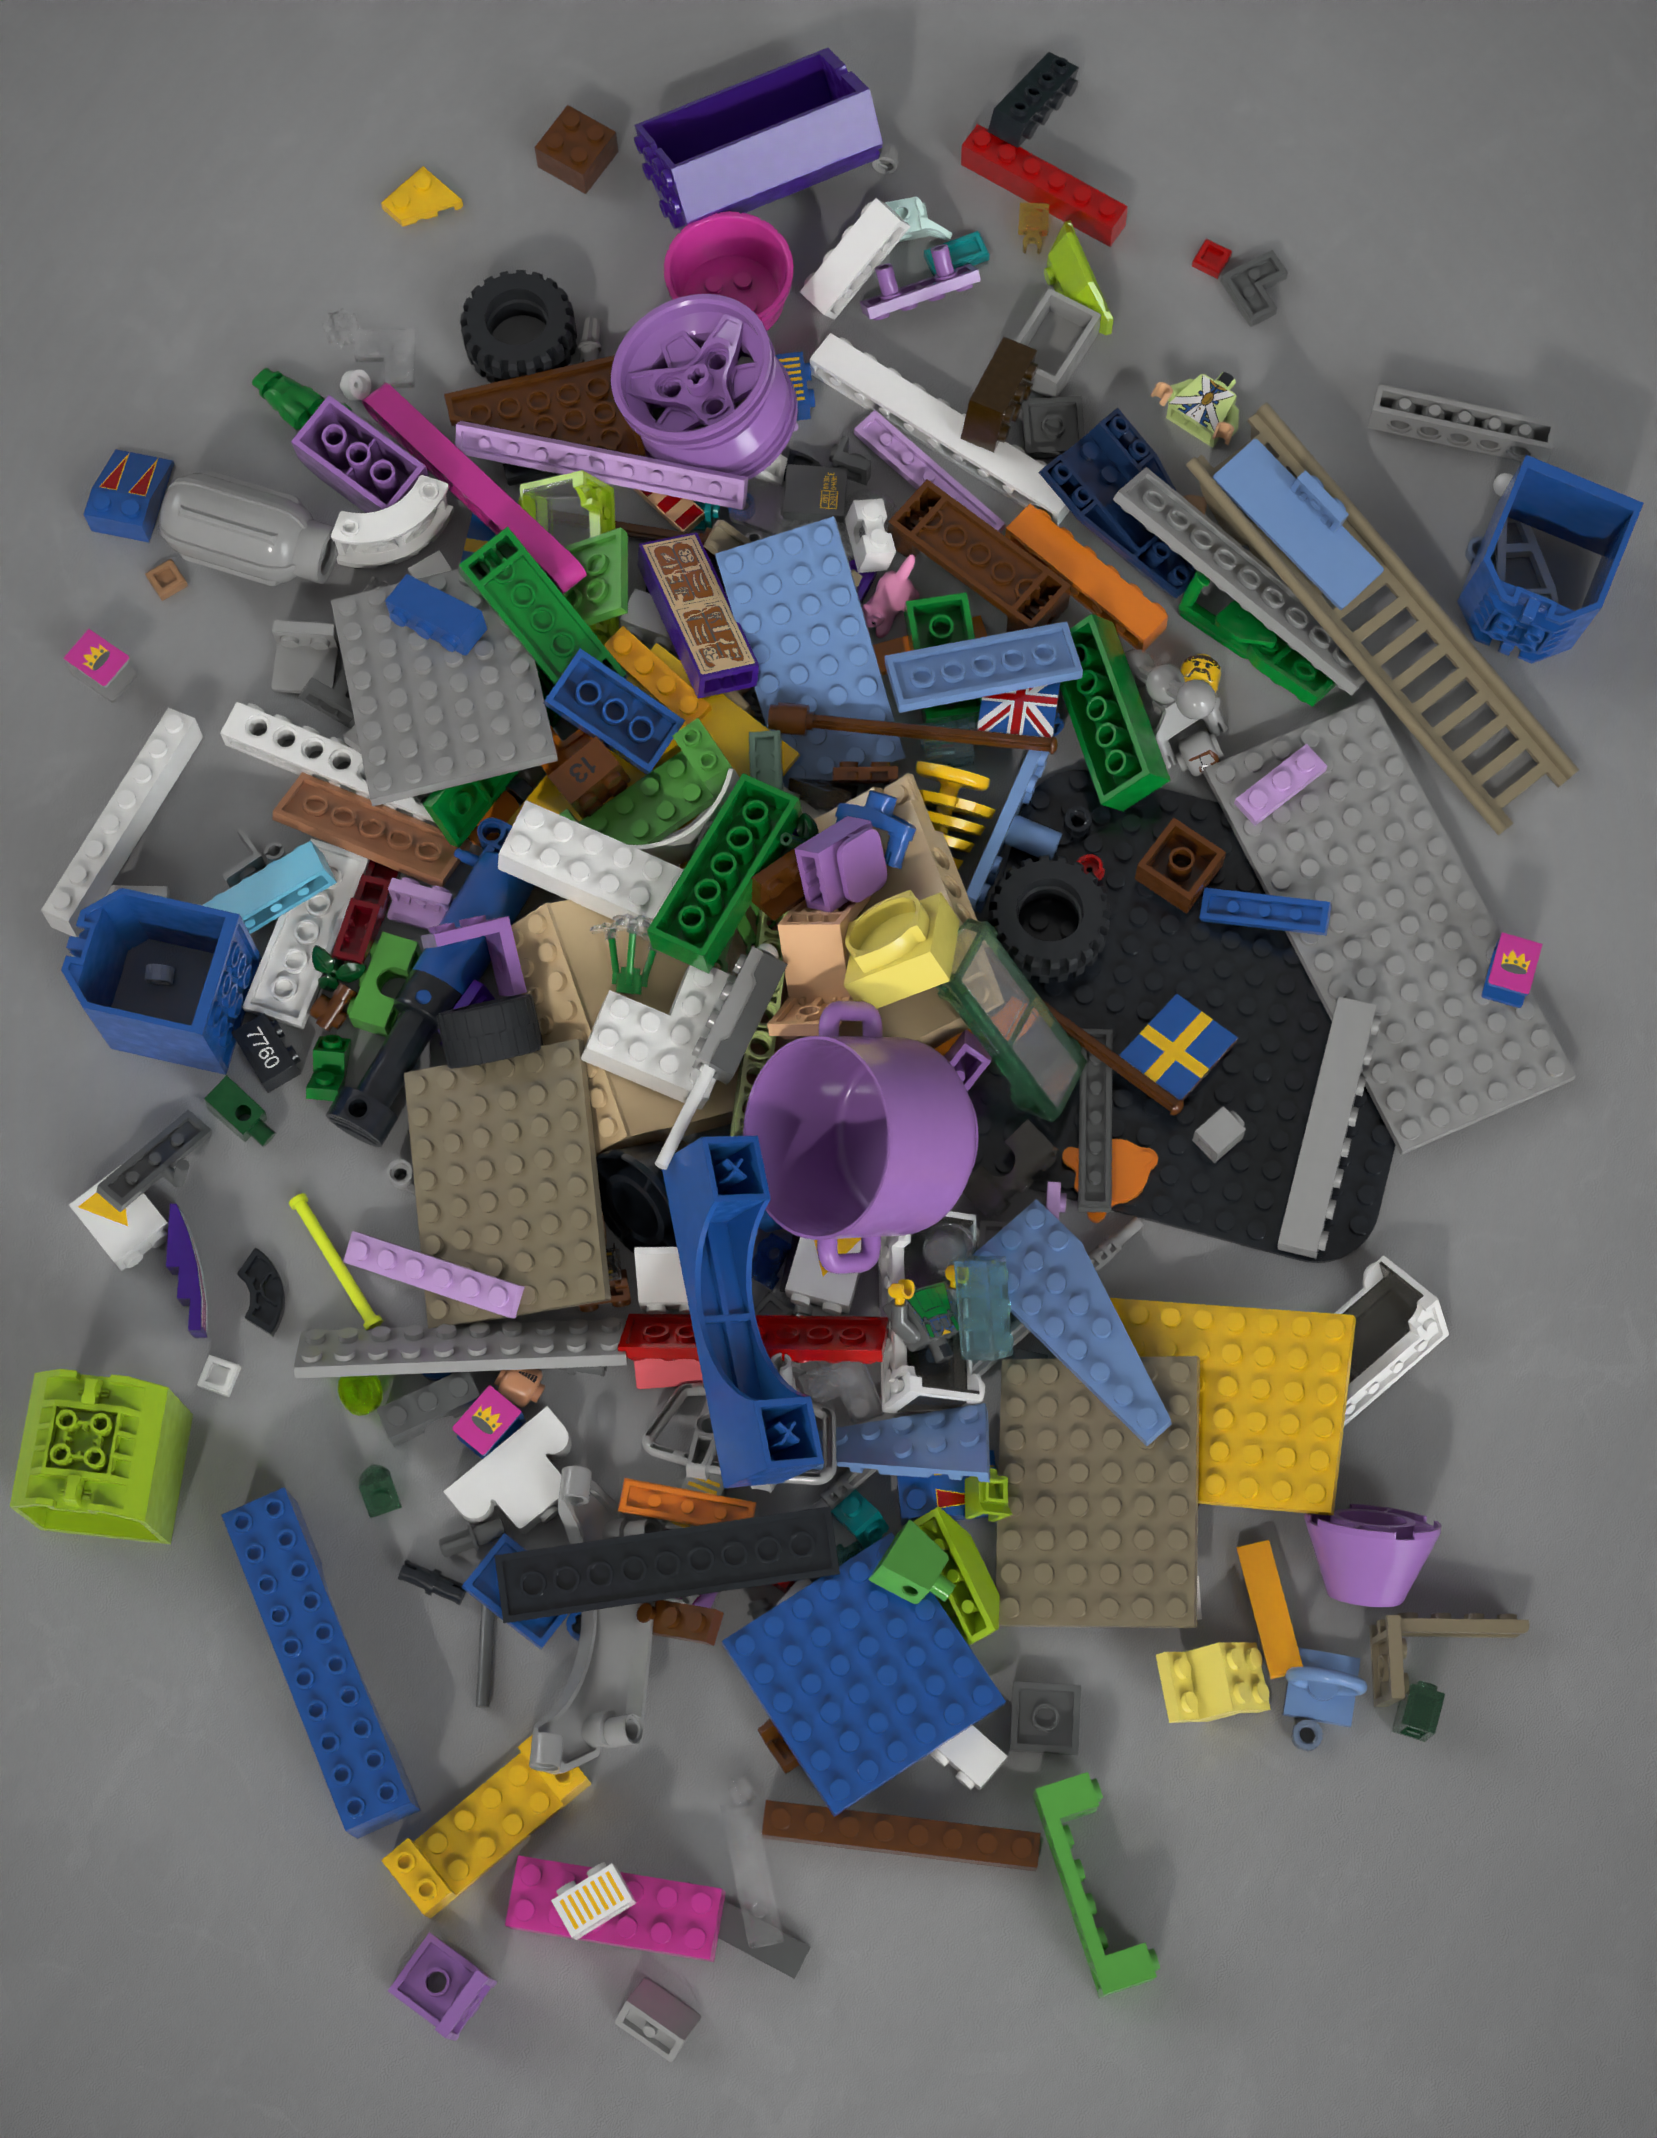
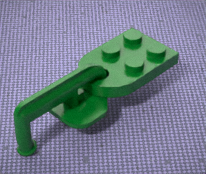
[1178,571,1336,707]

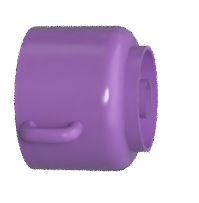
[743,1001,978,1274]

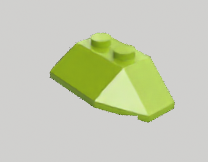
[1044,220,1113,335]
[913,1507,1000,1645]

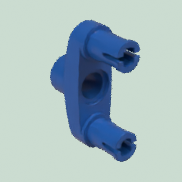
[835,790,916,869]

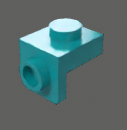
[831,1489,889,1549]

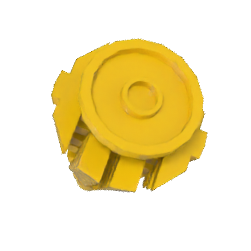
[916,761,996,870]

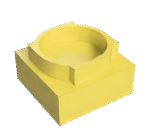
[844,889,960,1009]

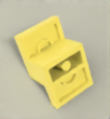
[1156,1642,1271,1723]

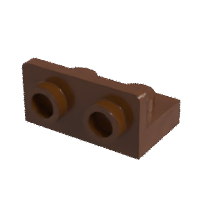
[752,844,805,920]

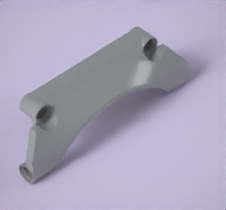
[529,1466,663,1775]

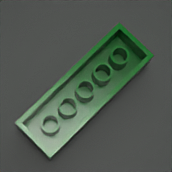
[1060,614,1171,811]
[647,773,802,974]

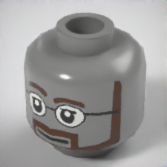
[1175,730,1224,776]

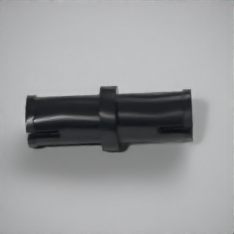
[398,1559,466,1605]

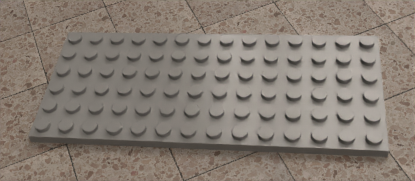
[1203,697,1576,1155]

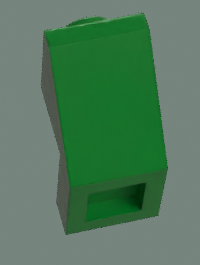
[306,1034,351,1101]

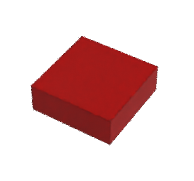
[1192,238,1232,279]

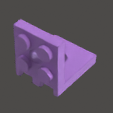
[421,915,527,996]
[388,1932,497,2041]

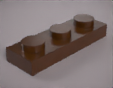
[636,1600,724,1646]

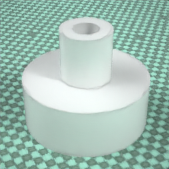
[340,369,371,401]

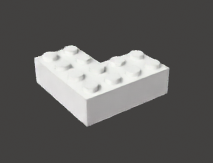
[581,965,736,1110]

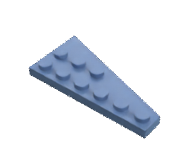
[813,1403,990,1482]

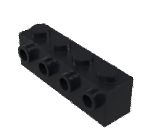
[988,52,1079,148]

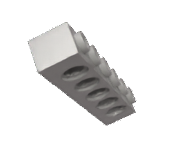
[1367,384,1558,463]

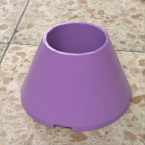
[1304,1504,1442,1607]

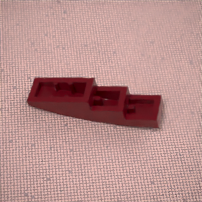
[332,860,401,965]

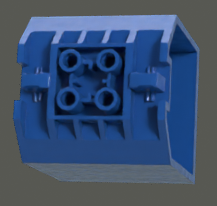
[1457,455,1644,664]
[61,888,262,1075]

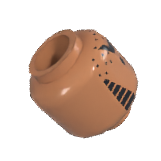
[494,1369,546,1408]

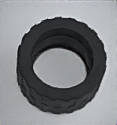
[437,994,544,1069]

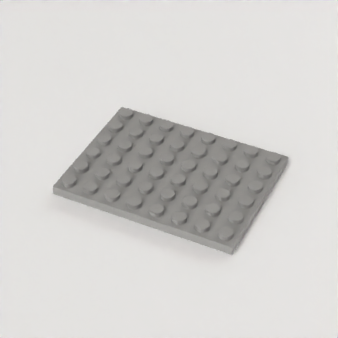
[331,569,558,806]

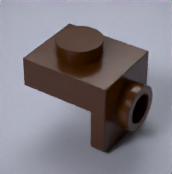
[758,1718,800,1774]

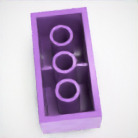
[291,395,429,513]

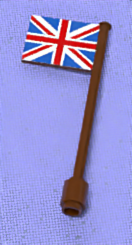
[768,682,1061,755]

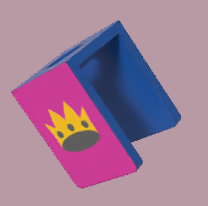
[1481,932,1543,1008]
[452,1385,526,1459]

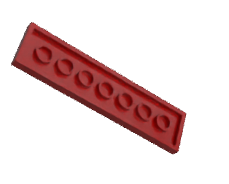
[618,1314,889,1364]

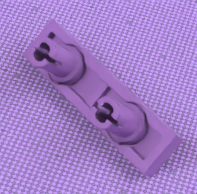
[860,244,981,320]

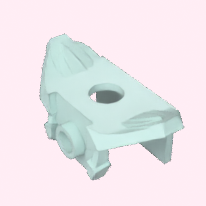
[885,196,952,242]

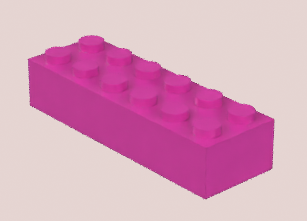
[505,1855,726,1962]

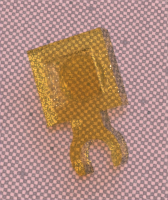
[1018,202,1049,254]

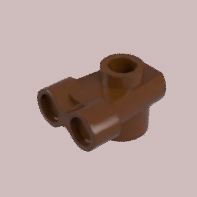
[309,982,358,1032]

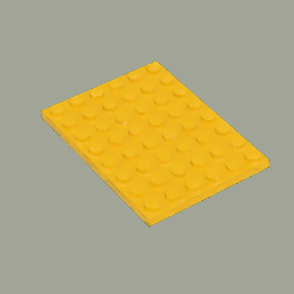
[1110,1298,1356,1516]

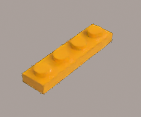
[604,626,712,726]

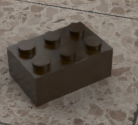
[960,337,1038,453]

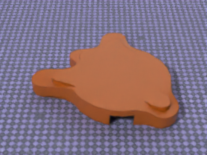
[1062,1139,1158,1223]

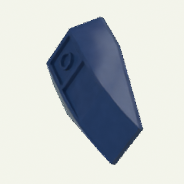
[1038,408,1197,599]

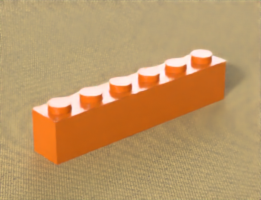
[1005,504,1168,651]

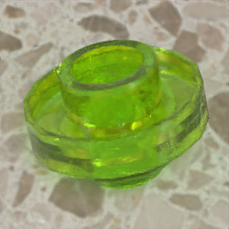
[338,1375,383,1416]

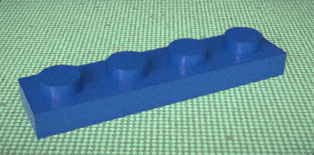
[1199,887,1332,936]

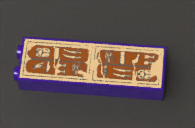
[637,532,759,699]

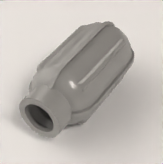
[158,471,338,586]

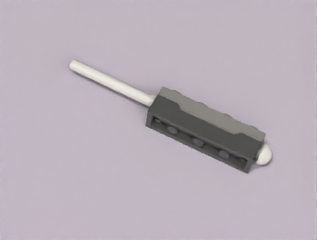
[655,943,788,1170]

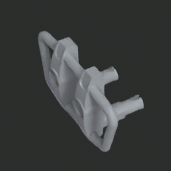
[642,1353,837,1493]

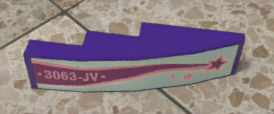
[166,1204,207,1338]

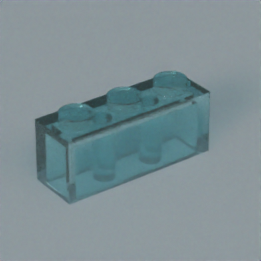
[954,1256,1014,1361]

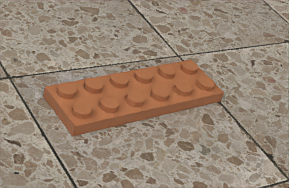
[272,772,470,887]

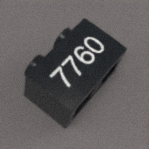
[231,1013,301,1093]

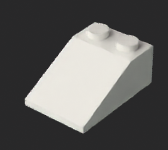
[634,1247,690,1314]

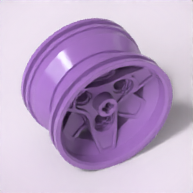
[611,294,798,480]

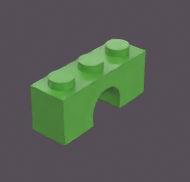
[347,931,422,1037]

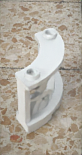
[331,475,454,568]

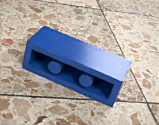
[385,574,487,656]

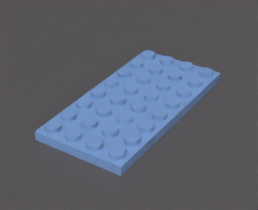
[715,516,906,793]

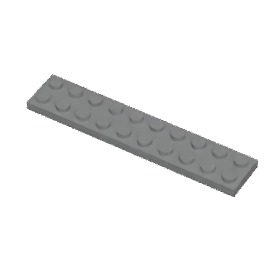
[1113,467,1375,696]
[293,1317,627,1379]

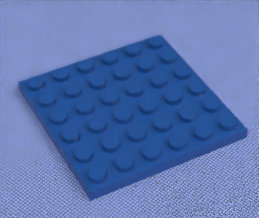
[721,1532,1006,1817]

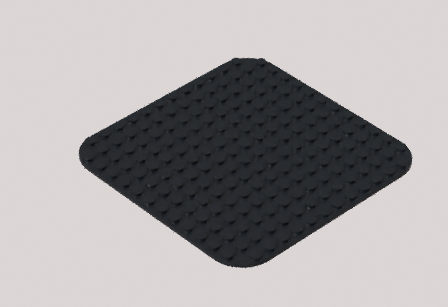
[967,770,1396,1263]

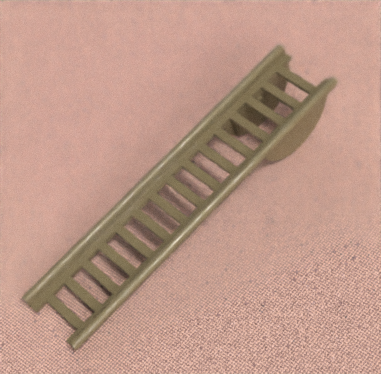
[1186,402,1579,835]

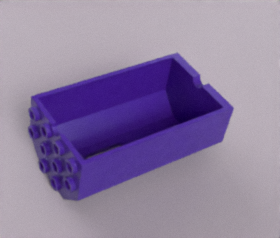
[634,47,883,232]

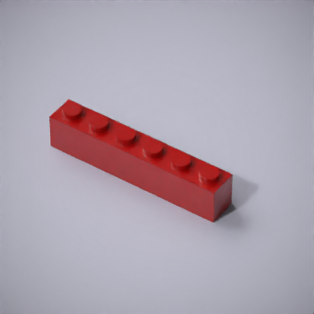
[961,124,1128,247]

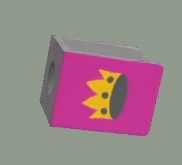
[63,629,138,703]

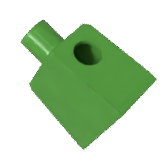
[868,1520,956,1604]

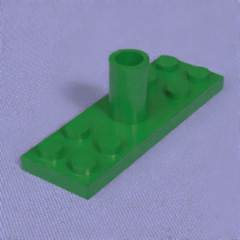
[423,668,562,848]

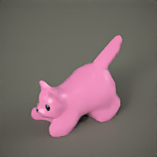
[862,555,919,638]

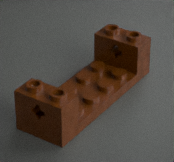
[888,479,1071,633]

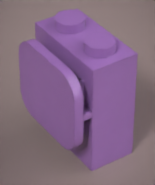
[794,816,887,913]

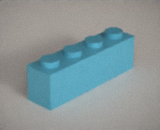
[203,841,337,934]

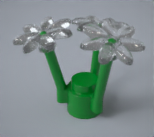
[590,913,660,995]

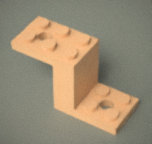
[767,895,871,1039]

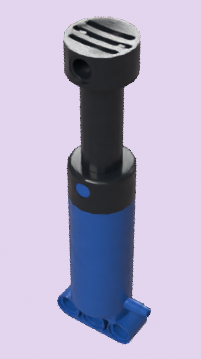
[326,818,535,1147]

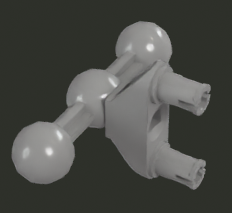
[1125,649,1228,769]

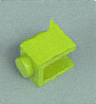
[965,1468,1013,1522]

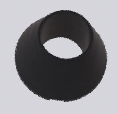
[596,1140,689,1253]

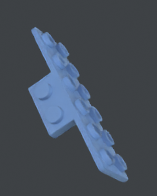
[1212,439,1384,610]

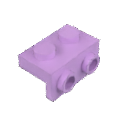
[387,877,454,931]

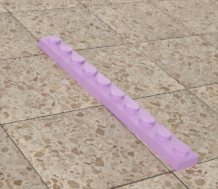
[455,421,748,510]

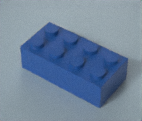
[543,648,685,775]

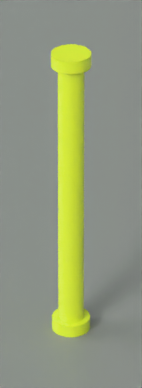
[288,1193,383,1330]

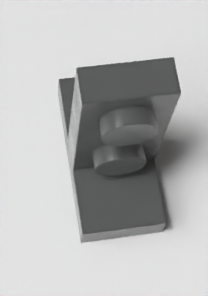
[298,665,355,729]

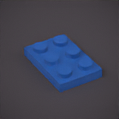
[462,1533,569,1650]

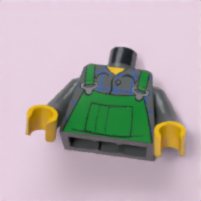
[882,1264,972,1364]

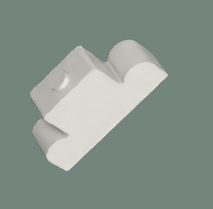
[443,1406,572,1534]

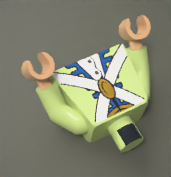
[1150,372,1239,448]

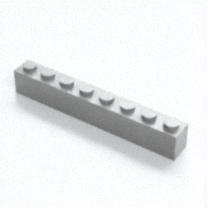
[1278,996,1381,1259]

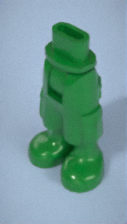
[252,368,352,430]

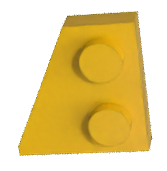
[381,166,463,227]

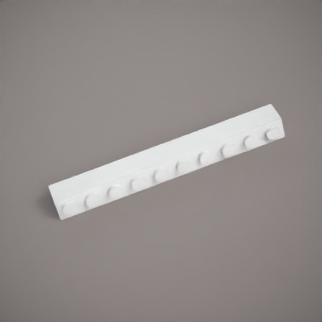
[810,333,1070,526]

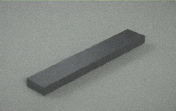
[1078,1028,1113,1213]

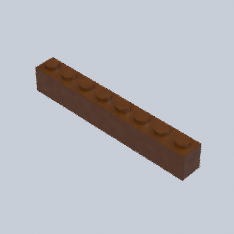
[762,1800,1041,1872]

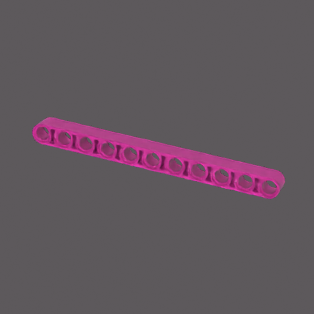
[362,382,587,594]

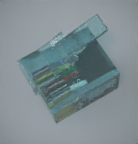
[918,716,976,768]

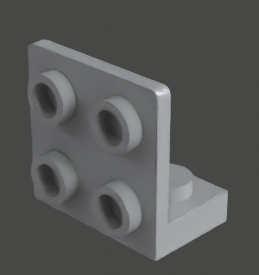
[271,620,339,694]

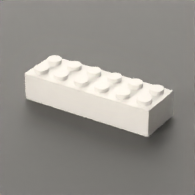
[498,800,684,935]

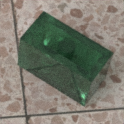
[1392,1681,1445,1742]

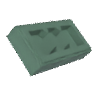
[749,730,783,791]

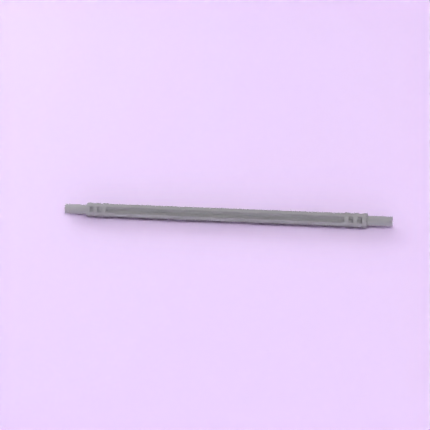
[810,1217,1143,1510]

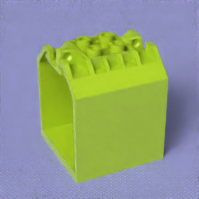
[9,1369,193,1545]

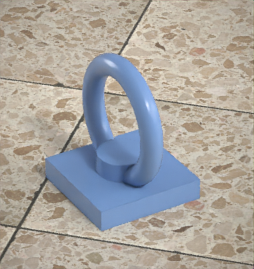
[1282,1647,1368,1728]

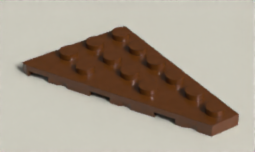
[444,355,646,457]

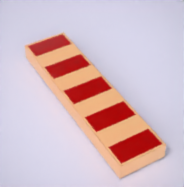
[632,488,705,533]

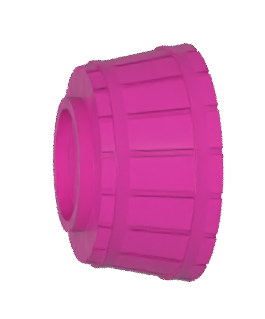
[664,211,794,331]

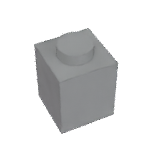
[1192,1106,1246,1163]

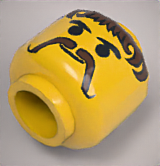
[1180,654,1221,693]

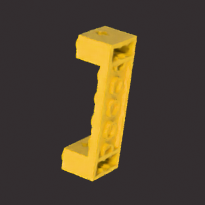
[381,1735,591,1919]

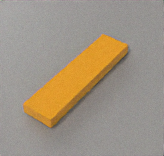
[1236,1540,1303,1679]

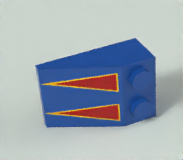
[83,449,174,543]
[896,1450,996,1525]

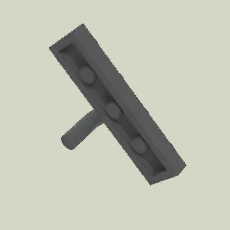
[96,1110,212,1212]

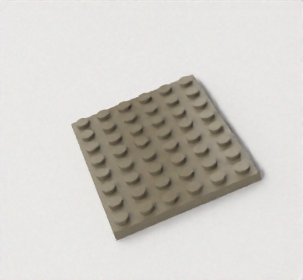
[404,1039,611,1329]
[995,1356,1200,1628]

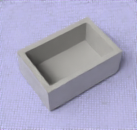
[1015,288,1101,398]

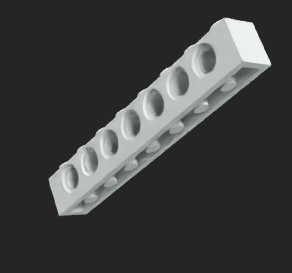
[220,702,438,827]

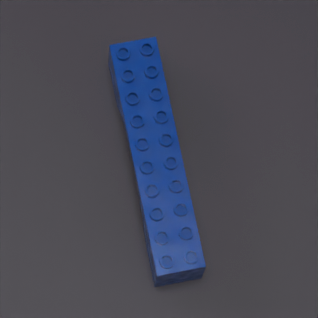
[662,1135,824,1488]
[221,1487,421,1839]

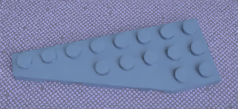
[964,1199,1171,1446]

